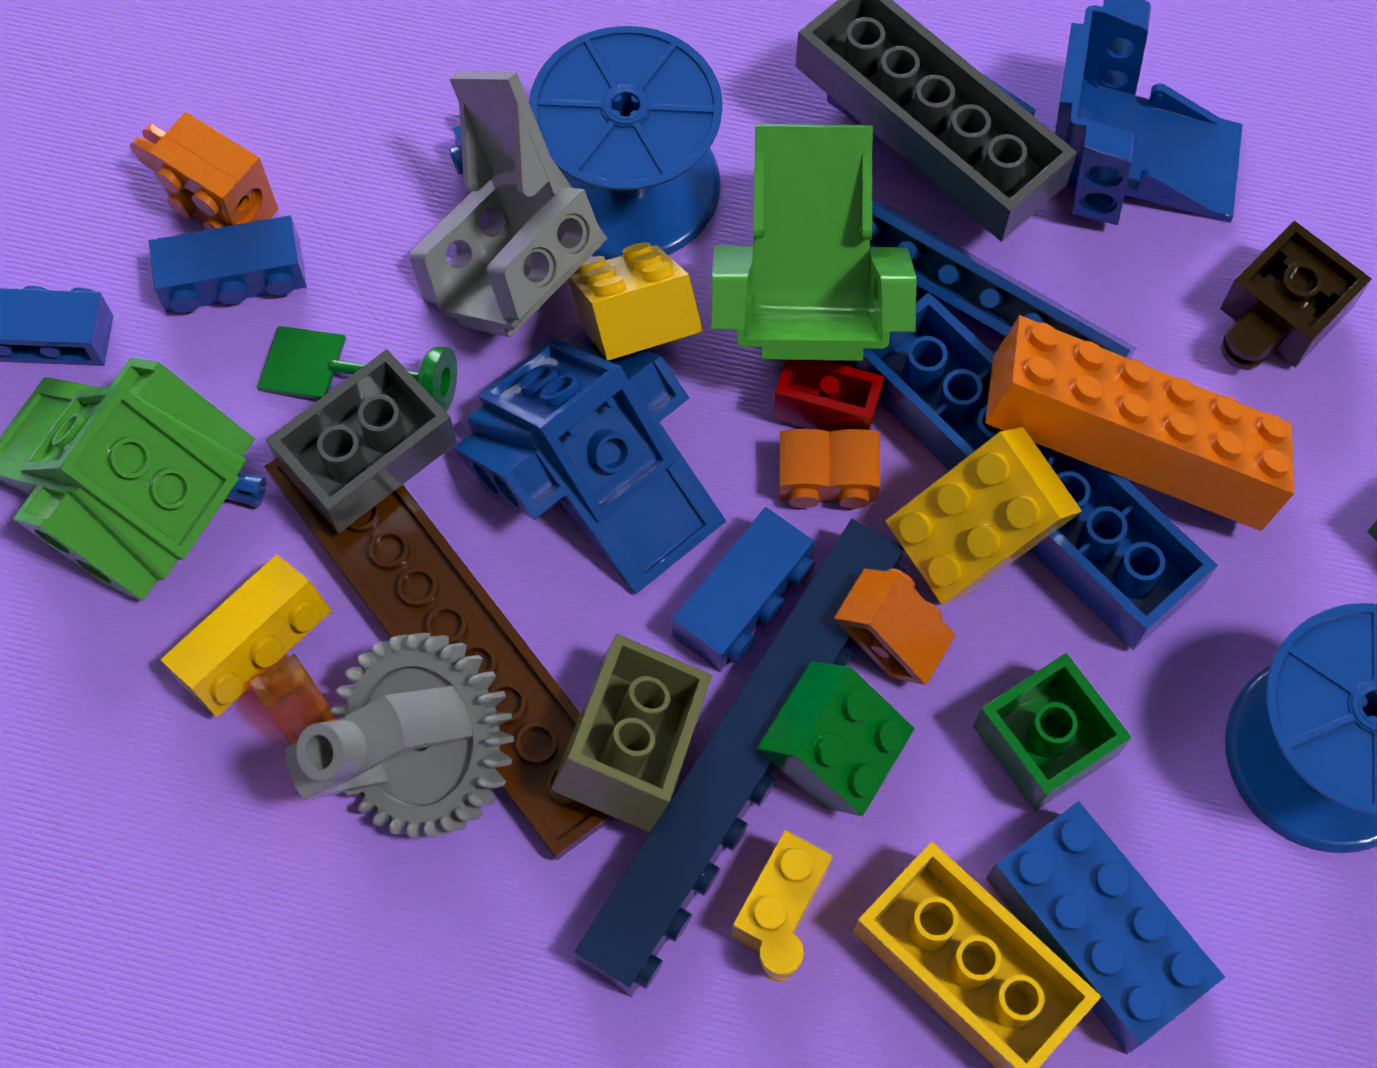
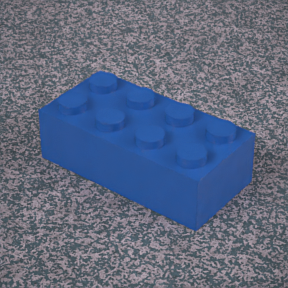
[986,801,1225,1054]

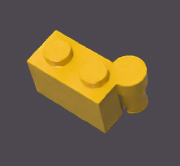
[732,830,833,982]

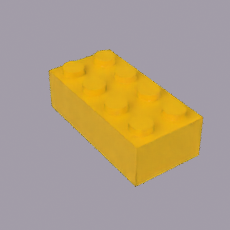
[853,841,1102,1068]

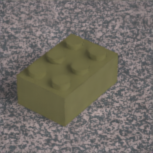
[551,633,712,832]

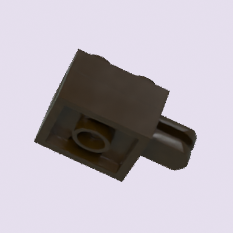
[1220,220,1372,370]

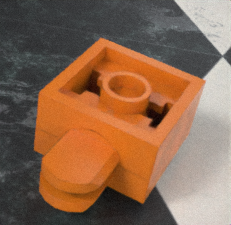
[130,112,278,230]

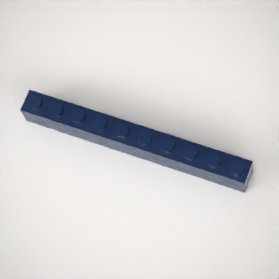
[574,518,906,997]

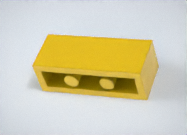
[160,554,332,717]

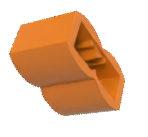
[779,429,880,509]

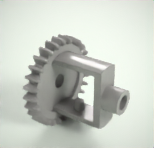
[285,633,514,839]

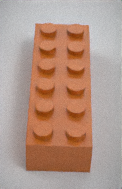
[985,315,1294,531]

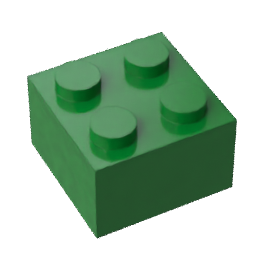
[973,653,1132,811]
[757,661,915,817]

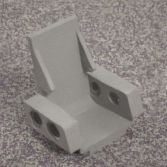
[409,71,608,337]

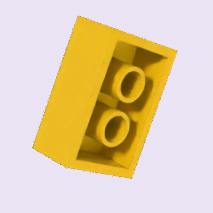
[568,242,703,361]
[885,427,1082,605]

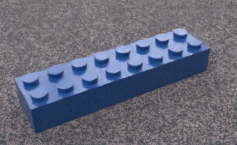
[855,293,1218,650]

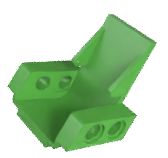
[711,124,917,361]
[0,357,255,601]

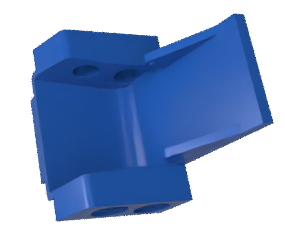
[1055,0,1243,226]
[454,337,726,594]

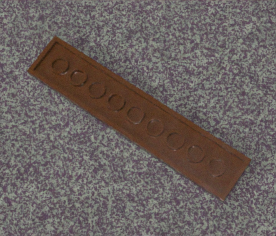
[264,459,615,860]

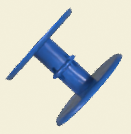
[529,26,723,260]
[1225,603,1377,853]

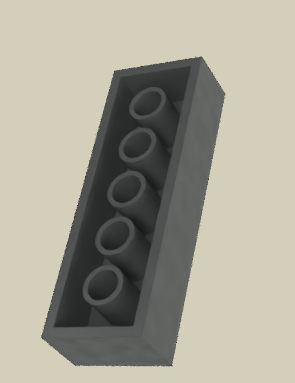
[795,0,1077,242]

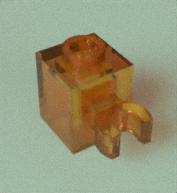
[249,653,338,745]

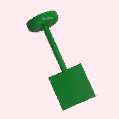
[257,326,458,412]

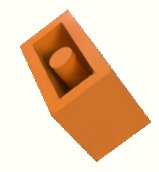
[834,568,956,685]

